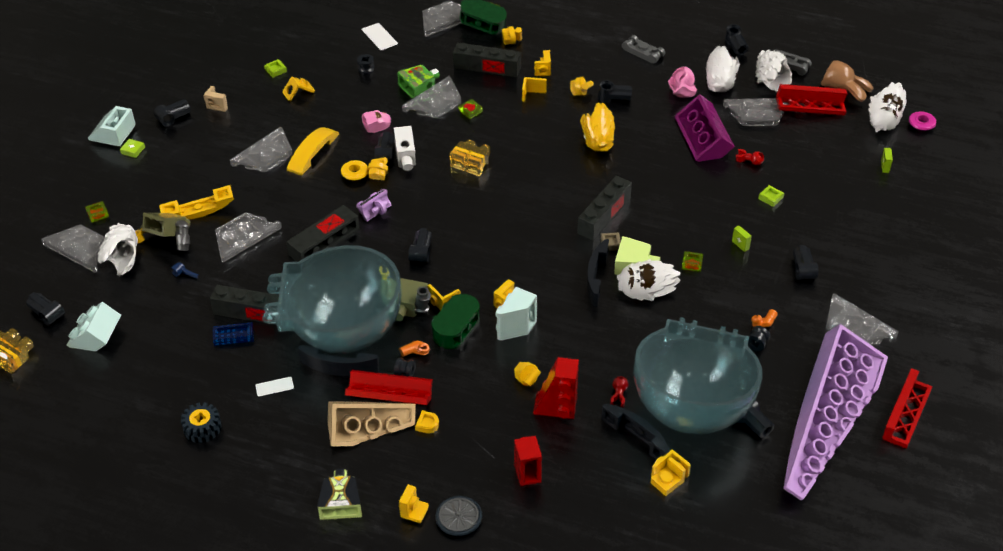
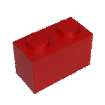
[514,435,542,486]

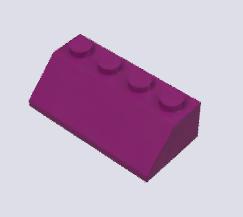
[675,94,735,162]

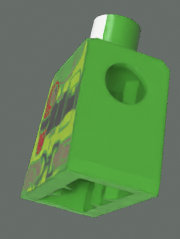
[397,65,440,101]

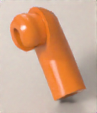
[751,309,778,328]
[399,341,430,357]

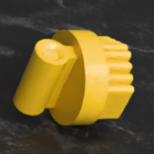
[502,26,522,45]
[570,77,594,96]
[368,157,388,180]
[514,362,542,387]

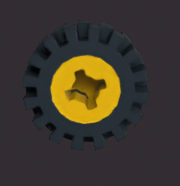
[181,403,221,443]

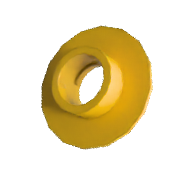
[341,160,369,180]

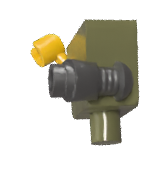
[135,213,191,251]
[381,264,431,321]

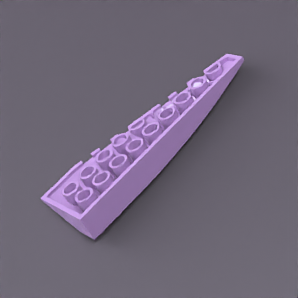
[784,324,888,500]

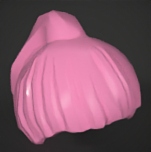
[668,67,697,98]

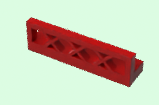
[776,84,847,115]
[882,368,933,449]
[345,370,433,405]

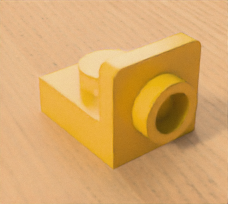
[534,50,551,76]
[494,279,514,308]
[650,457,686,496]
[399,485,429,523]

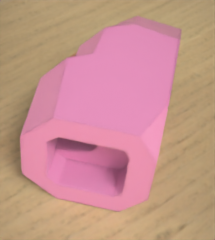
[362,110,391,133]

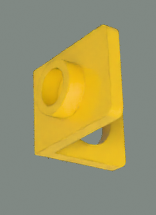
[282,76,315,101]
[522,77,547,102]
[427,284,461,311]
[651,450,691,478]

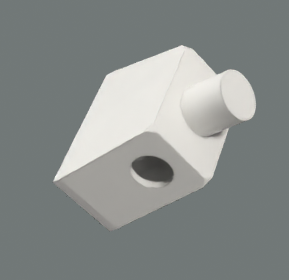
[394,126,416,171]

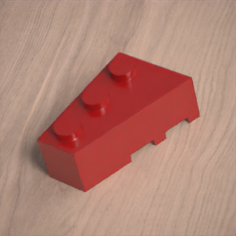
[533,357,579,419]

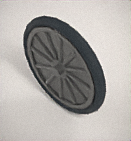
[435,496,482,536]

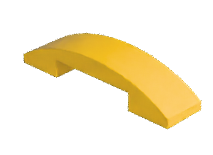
[287,127,339,176]
[159,185,234,220]

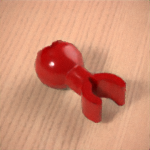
[736,149,764,165]
[611,376,629,408]

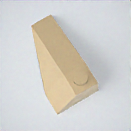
[328,401,416,446]

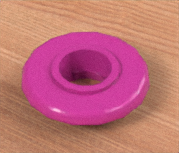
[909,111,936,130]

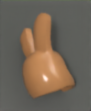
[820,60,873,102]

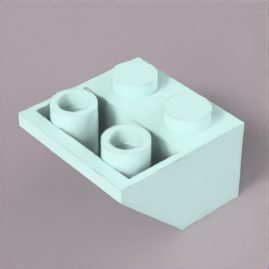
[88,106,136,146]
[495,287,537,341]
[67,302,121,351]

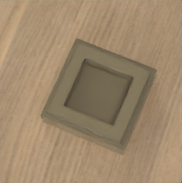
[600,233,621,251]

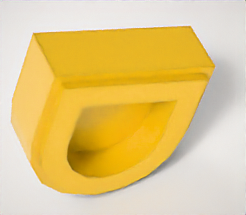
[415,410,439,433]

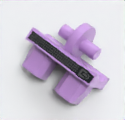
[357,189,391,221]

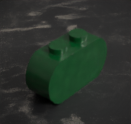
[459,0,507,35]
[431,294,480,349]

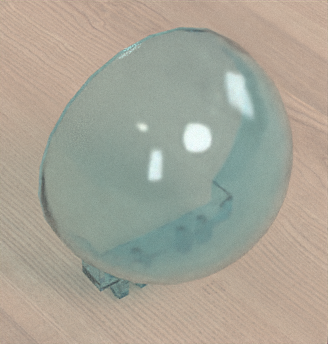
[262,245,402,353]
[633,317,762,435]

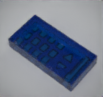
[213,322,254,346]

